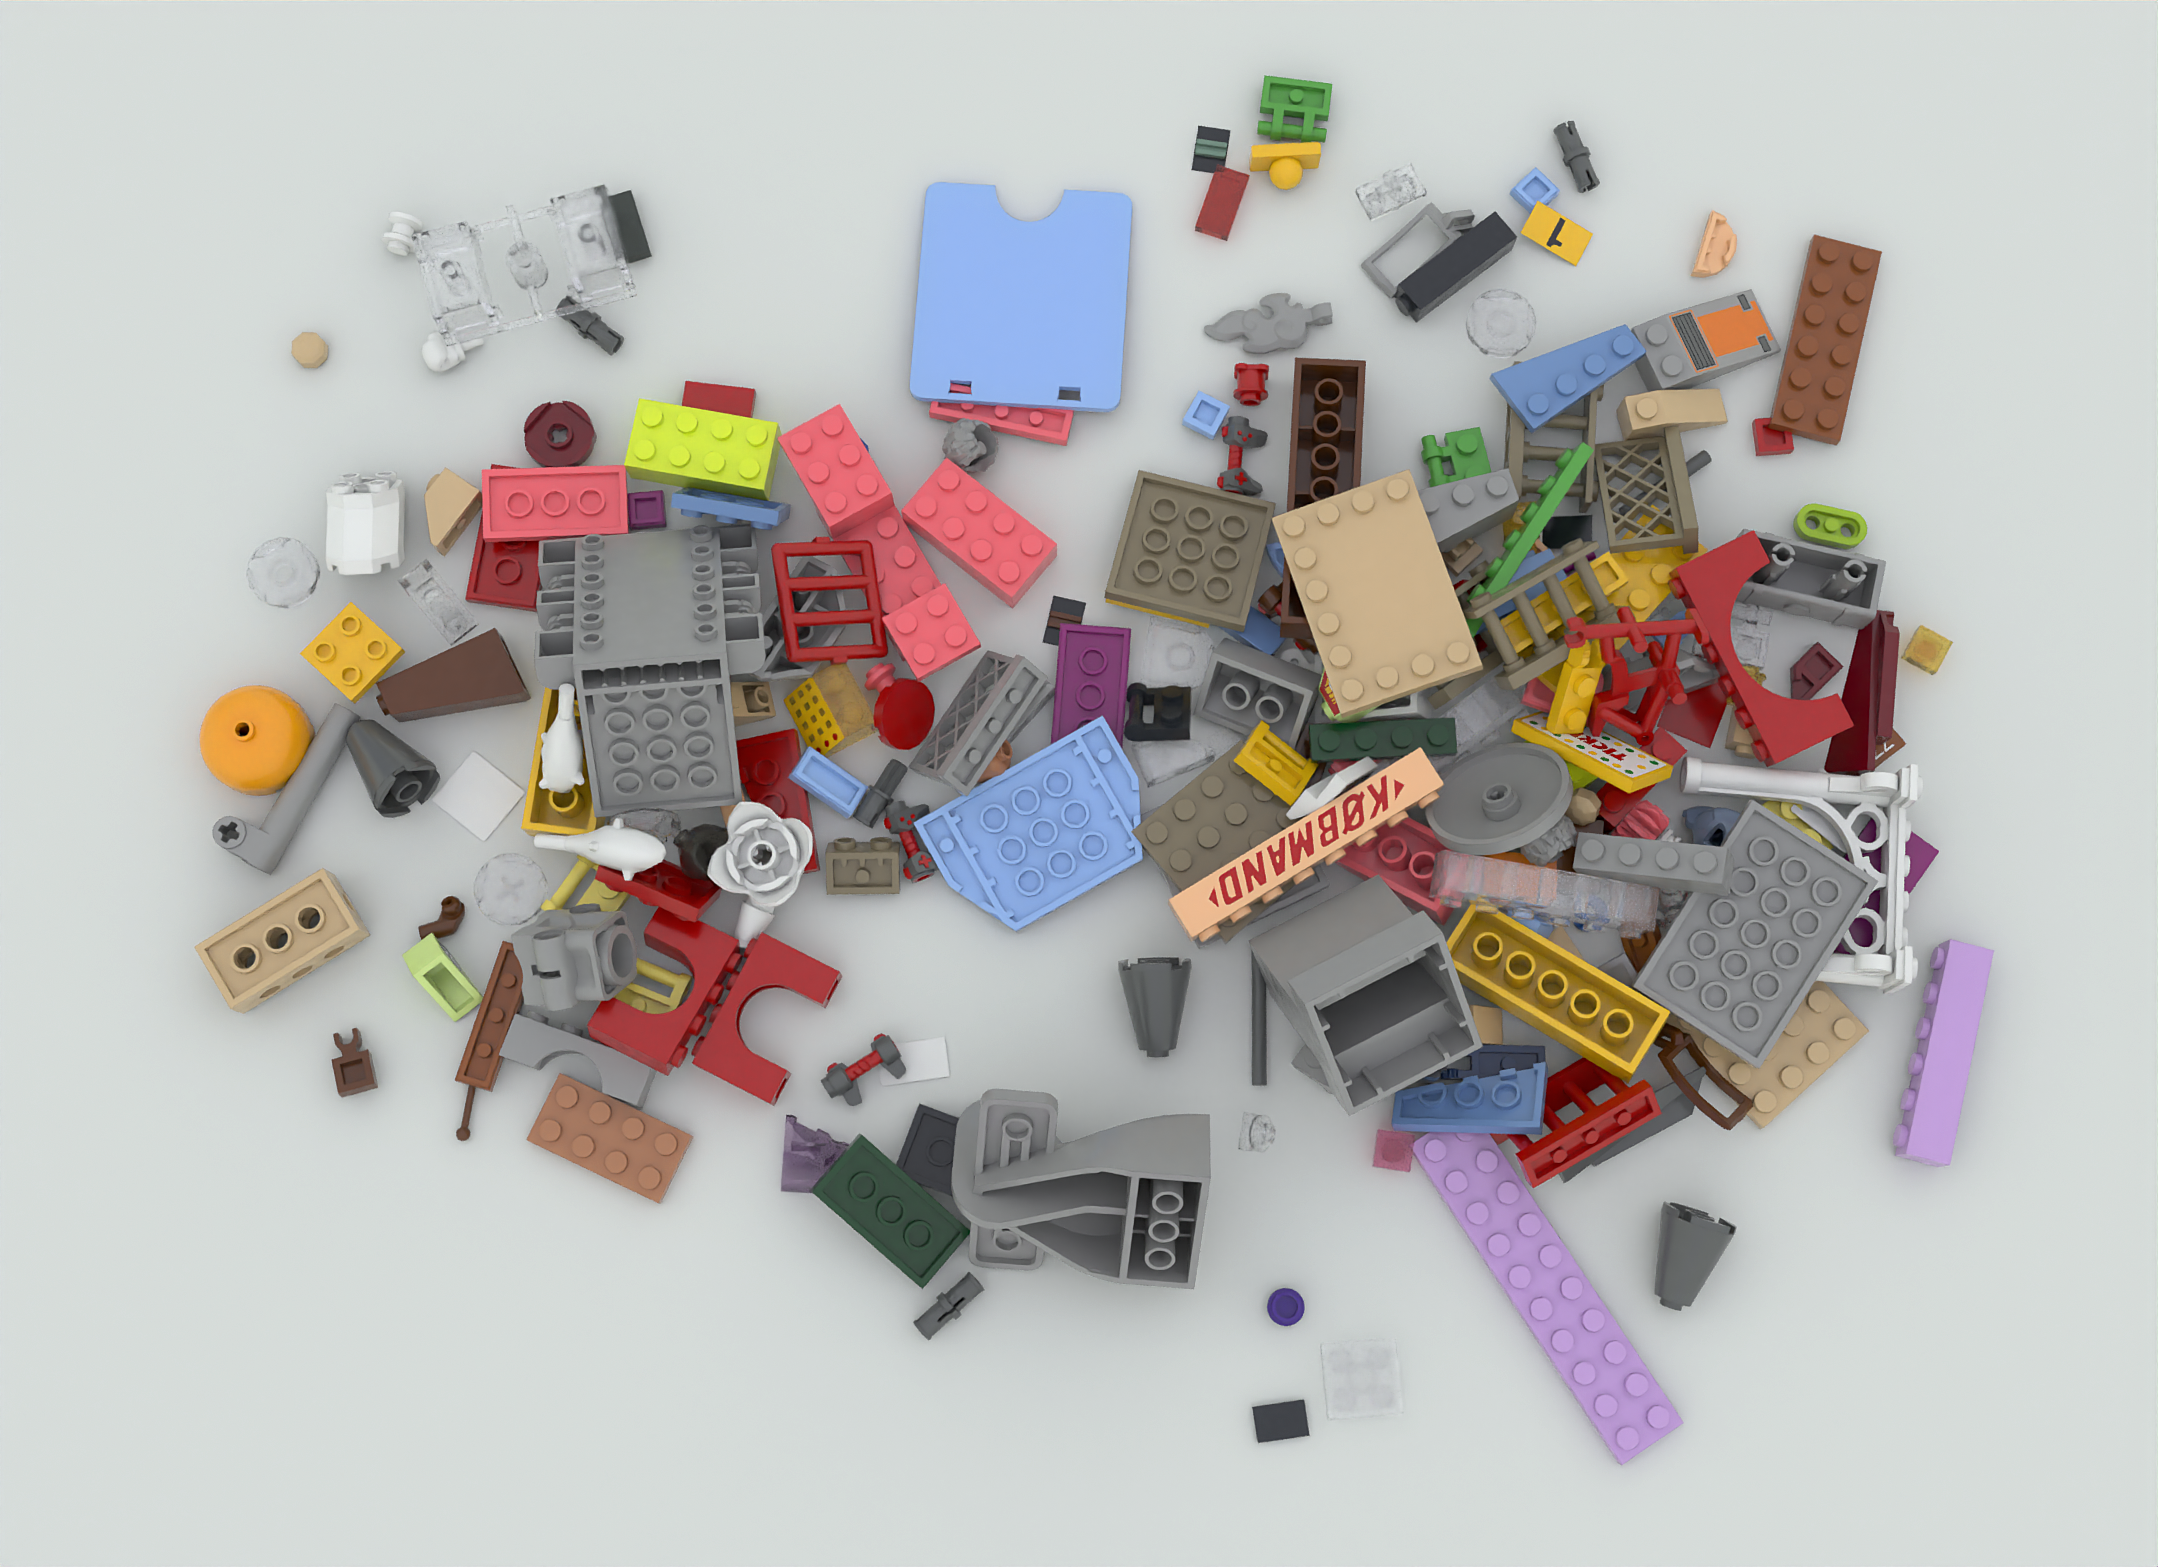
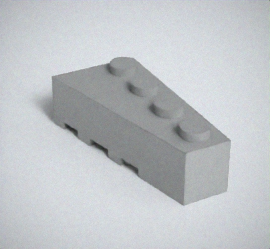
[1418,468,1519,553]

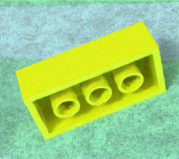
[624,398,782,501]

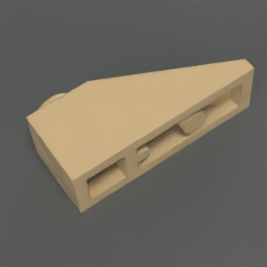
[1616,389,1728,441]

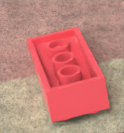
[1335,817,1481,925]

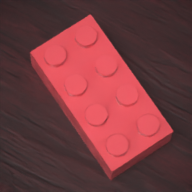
[901,457,1057,609]

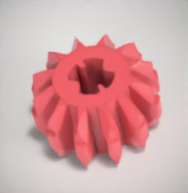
[1611,800,1669,840]

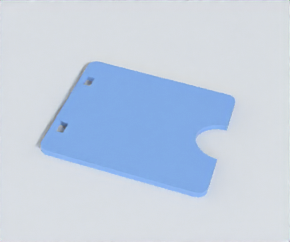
[910,182,1132,412]

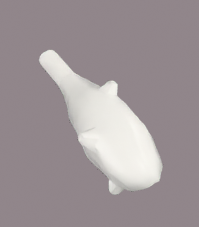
[539,684,585,793]
[534,818,667,881]

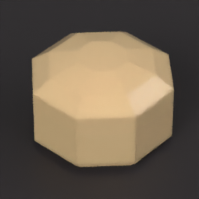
[291,332,328,368]
[1565,787,1601,826]

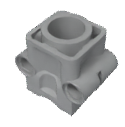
[511,903,637,1011]

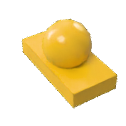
[1249,142,1321,190]

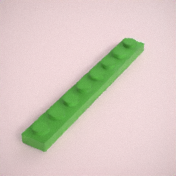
[1466,442,1594,638]

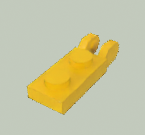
[1546,639,1606,734]

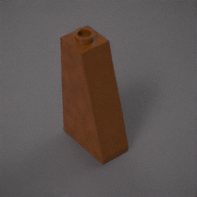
[376,628,531,723]

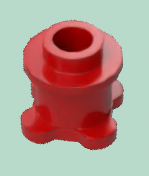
[1233,363,1269,406]

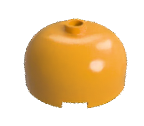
[199,685,315,796]

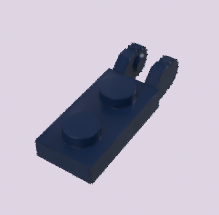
[1441,1045,1546,1080]

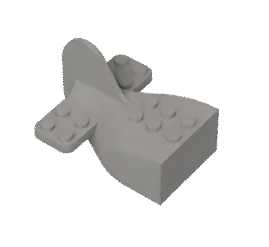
[951,1089,1211,1289]

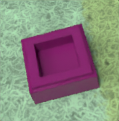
[628,490,667,530]

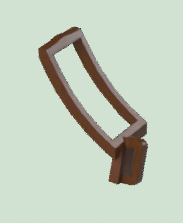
[1653,1023,1753,1130]

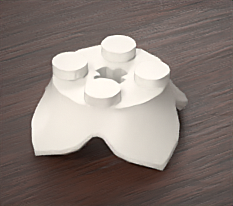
[707,802,813,907]

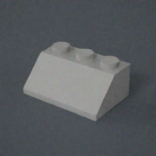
[1193,638,1322,750]

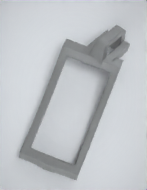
[1360,202,1475,298]

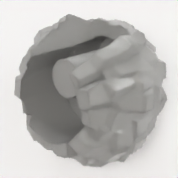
[942,418,999,474]
[1520,815,1577,867]

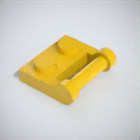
[1233,720,1318,806]

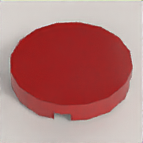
[873,678,935,750]

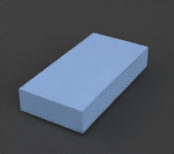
[788,746,868,818]

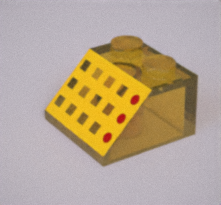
[783,664,879,758]

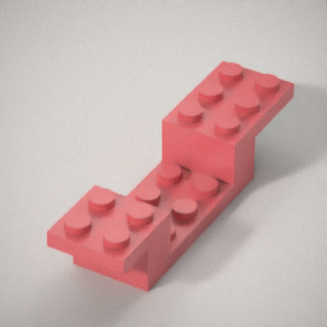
[777,404,981,682]

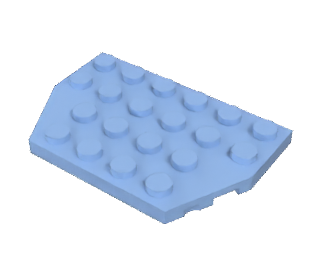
[914,716,1143,932]

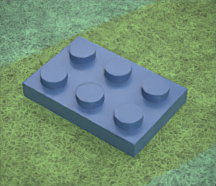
[671,487,791,530]

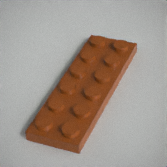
[1768,234,1882,446]

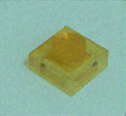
[1901,625,1953,675]

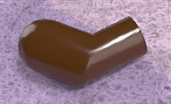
[418,896,465,940]

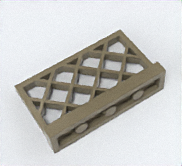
[1594,425,1698,554]

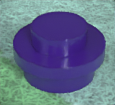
[1267,1288,1305,1326]

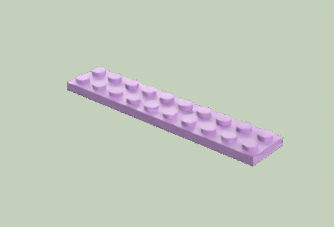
[1408,1132,1684,1465]

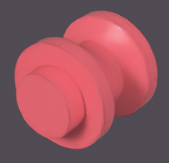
[864,663,896,693]

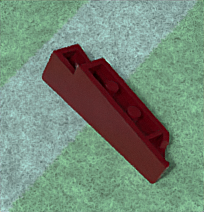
[1824,610,1900,776]

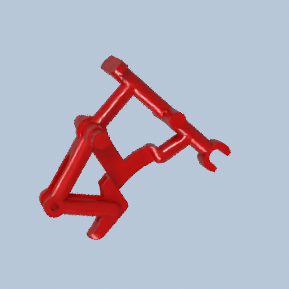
[1563,607,1709,746]

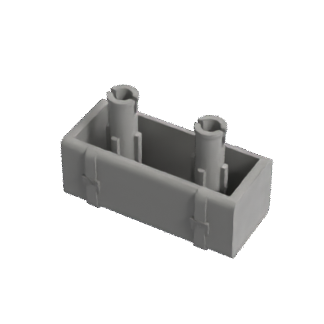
[1736,529,1886,629]

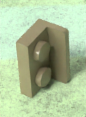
[825,837,900,895]

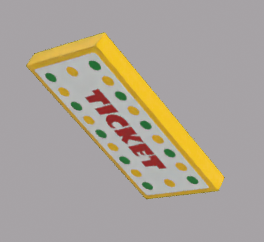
[1511,711,1674,793]

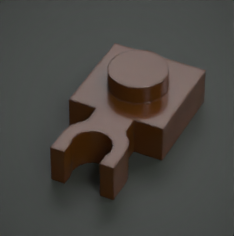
[331,1028,378,1098]

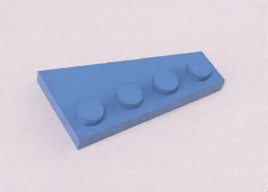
[1489,324,1647,434]
[1391,1062,1548,1135]

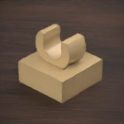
[1441,537,1483,577]

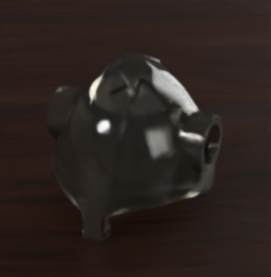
[673,824,729,881]

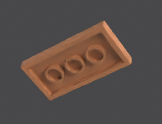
[526,1073,694,1204]

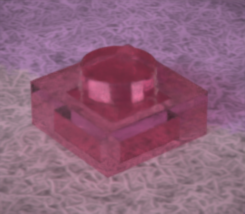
[1372,1129,1415,1173]

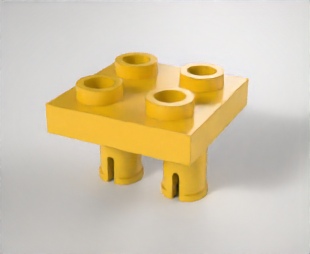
[300,602,405,704]

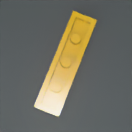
[1488,551,1629,655]

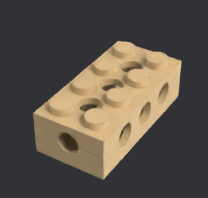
[194,868,370,1014]

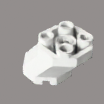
[326,471,405,575]

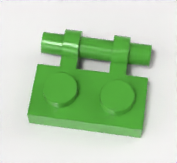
[1257,75,1333,143]
[1421,427,1491,487]

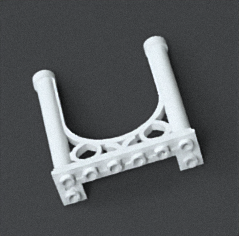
[1680,757,1923,995]

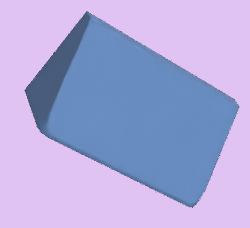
[1218,606,1286,656]

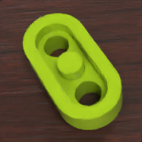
[1793,503,1867,549]

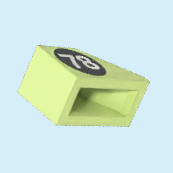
[402,933,483,1022]

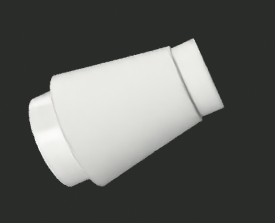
[734,895,776,949]

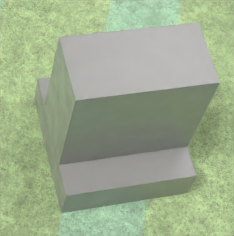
[1249,874,1483,1116]

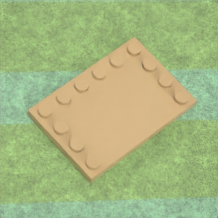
[1272,469,1483,718]

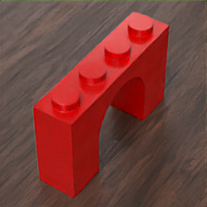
[587,907,743,1076]
[691,932,842,1106]

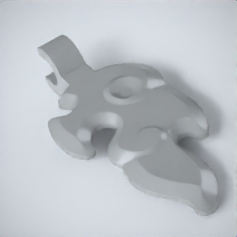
[1204,293,1333,354]

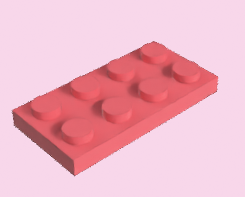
[482,465,629,542]

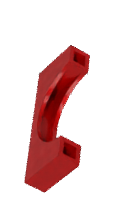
[1668,530,1854,767]

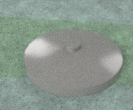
[1425,742,1573,855]

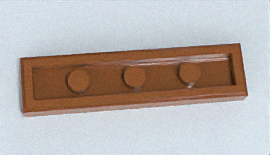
[455,941,524,1092]

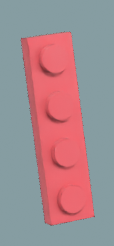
[929,383,1074,446]

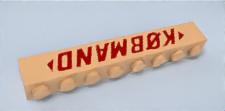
[1168,747,1444,942]

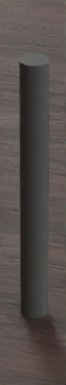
[1251,949,1267,1086]

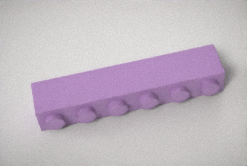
[1893,939,1994,1167]

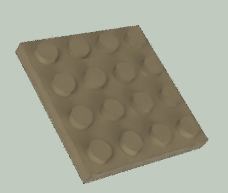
[1104,470,1276,632]
[1131,740,1321,944]

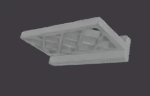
[909,650,1048,796]

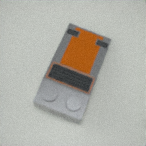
[1631,289,1781,392]

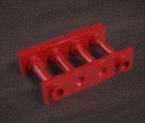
[1489,1057,1662,1188]

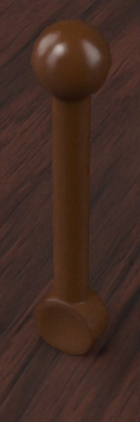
[456,1086,476,1141]

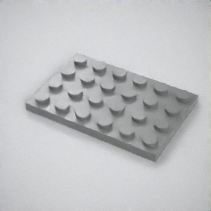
[1630,800,1878,1069]

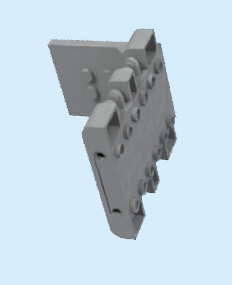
[534,524,766,817]

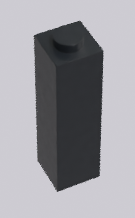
[1394,211,1517,323]

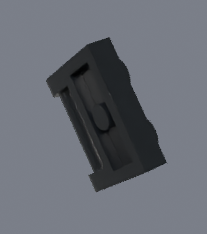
[1124,682,1192,742]

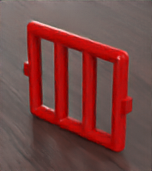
[771,537,888,665]

